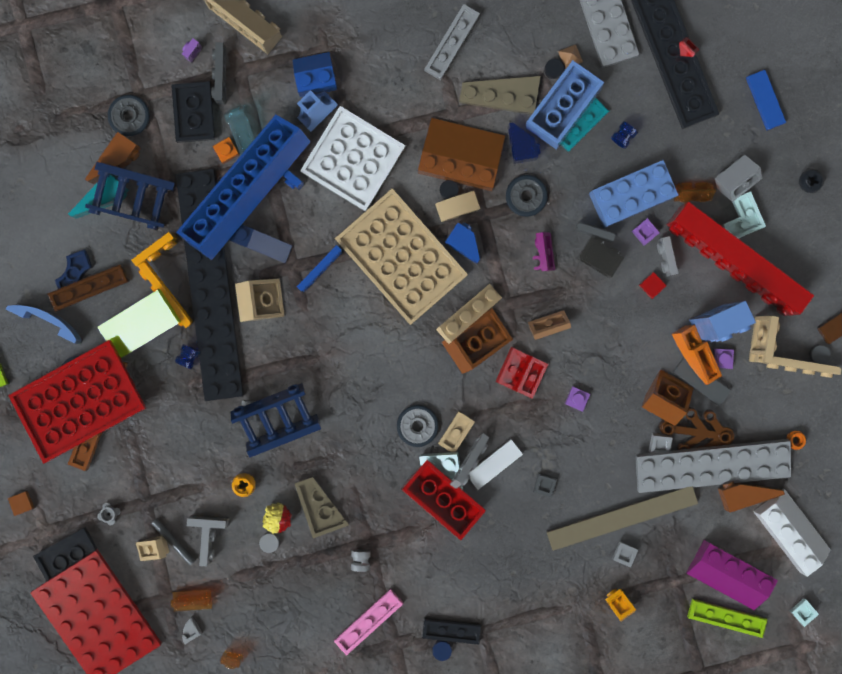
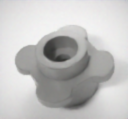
[98,503,120,525]

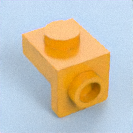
[605,589,636,621]

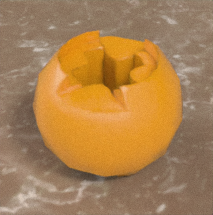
[232,473,256,497]

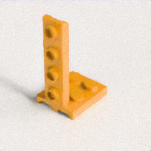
[131,232,193,328]

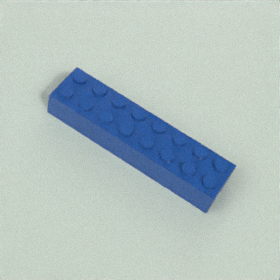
[176,114,311,260]

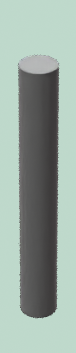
[151,518,195,566]

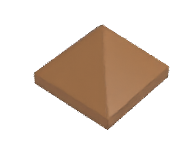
[558,45,583,69]

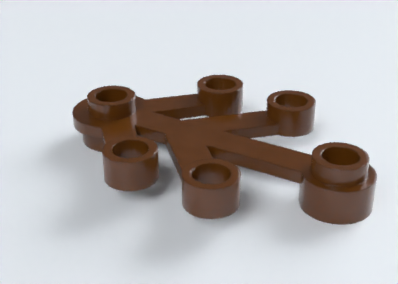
[659,407,734,450]

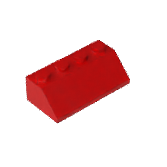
[401,460,486,540]

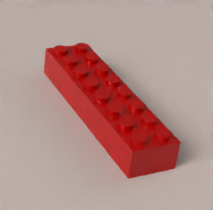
[666,202,814,316]

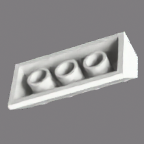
[753,489,831,577]

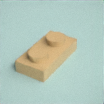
[438,411,475,452]

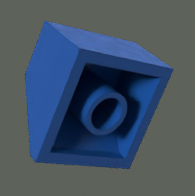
[292,52,337,98]

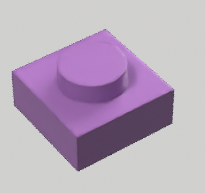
[182,38,203,63]
[632,218,660,246]
[713,349,734,369]
[564,386,590,412]

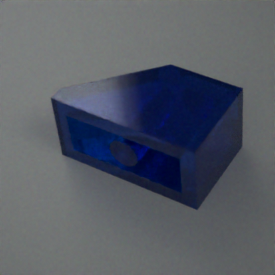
[508,122,541,164]

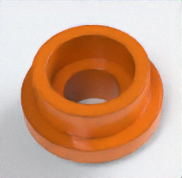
[786,431,806,450]

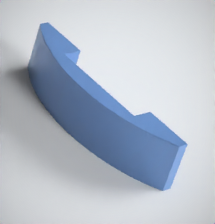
[6,305,82,344]

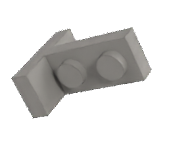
[187,516,229,566]

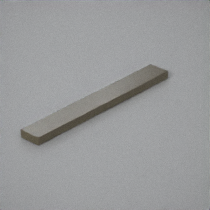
[546,486,698,551]

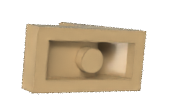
[136,535,169,561]

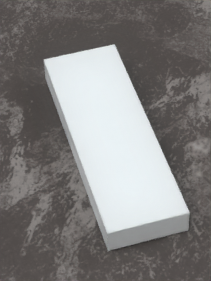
[468,439,523,490]

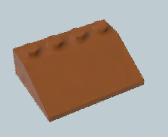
[418,118,505,191]

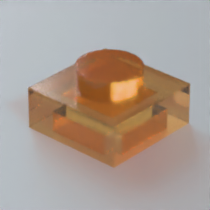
[220,651,243,669]

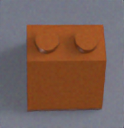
[642,370,694,426]

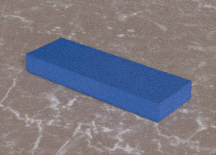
[746,70,786,131]
[297,245,343,292]

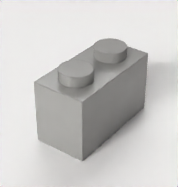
[715,155,762,202]

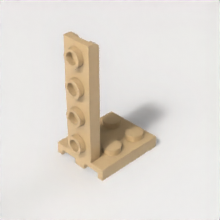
[749,316,841,378]

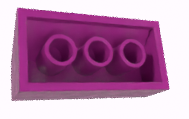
[686,540,778,610]

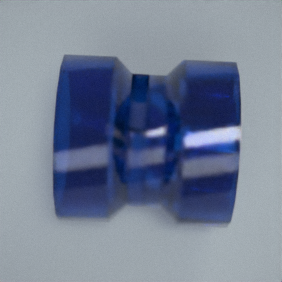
[611,122,638,149]
[175,344,200,369]

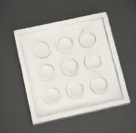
[300,106,405,212]

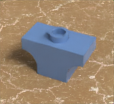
[297,90,338,132]

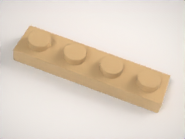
[436,284,502,344]

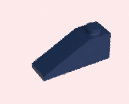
[229,225,293,263]

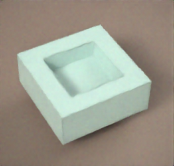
[790,598,819,627]

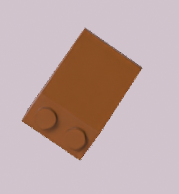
[442,308,513,374]

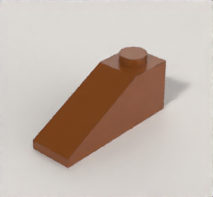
[85,132,141,184]
[718,481,785,513]

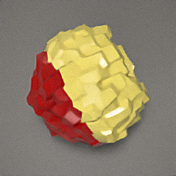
[263,502,292,534]

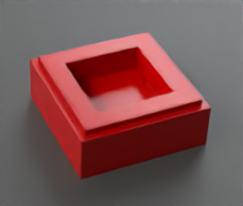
[639,272,666,299]

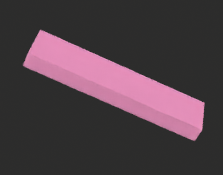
[334,589,404,656]

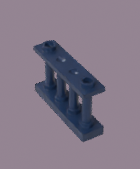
[85,162,174,230]
[231,383,321,458]

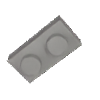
[657,236,678,277]

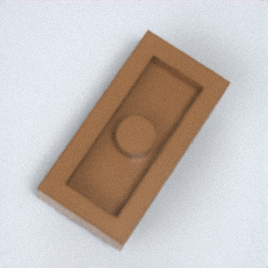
[528,310,571,340]

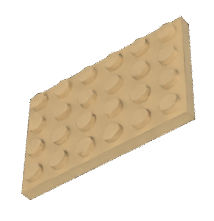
[335,188,468,325]

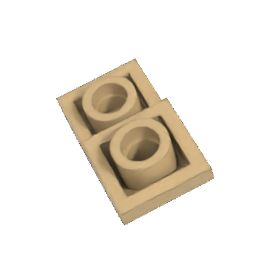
[435,191,480,222]

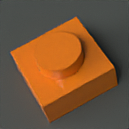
[213,137,239,164]

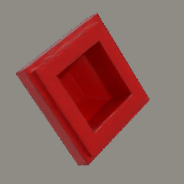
[679,37,699,57]

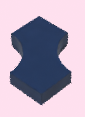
[55,250,93,289]

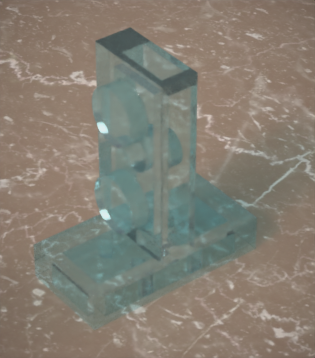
[224,105,255,155]

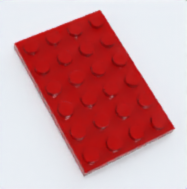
[8,340,147,464]
[30,549,162,674]

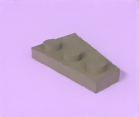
[294,477,349,538]

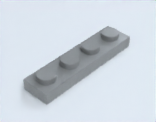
[424,4,480,81]

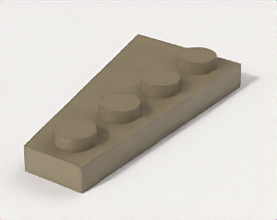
[459,76,541,115]

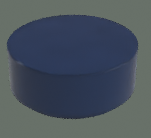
[432,640,452,661]

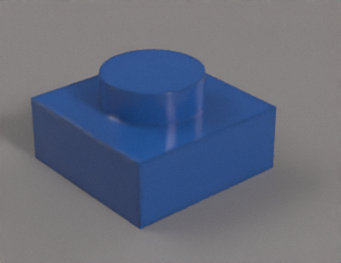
[283,170,304,190]

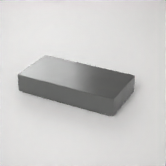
[575,222,616,243]

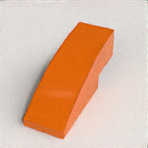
[672,325,722,385]

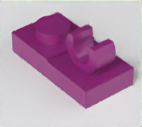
[532,232,555,271]

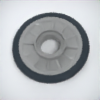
[397,405,439,447]

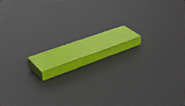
[687,598,768,638]

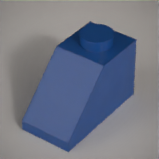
[445,222,480,264]

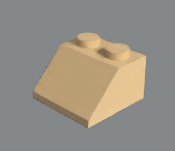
[235,279,285,322]

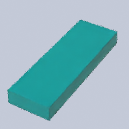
[561,98,609,152]

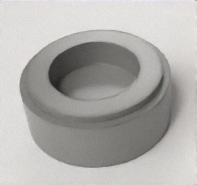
[259,533,279,553]

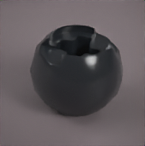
[799,169,824,193]

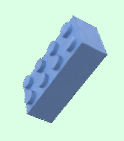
[526,60,604,150]
[589,160,678,228]
[689,301,756,342]

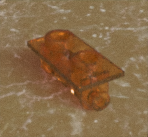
[674,182,716,203]
[171,589,212,611]

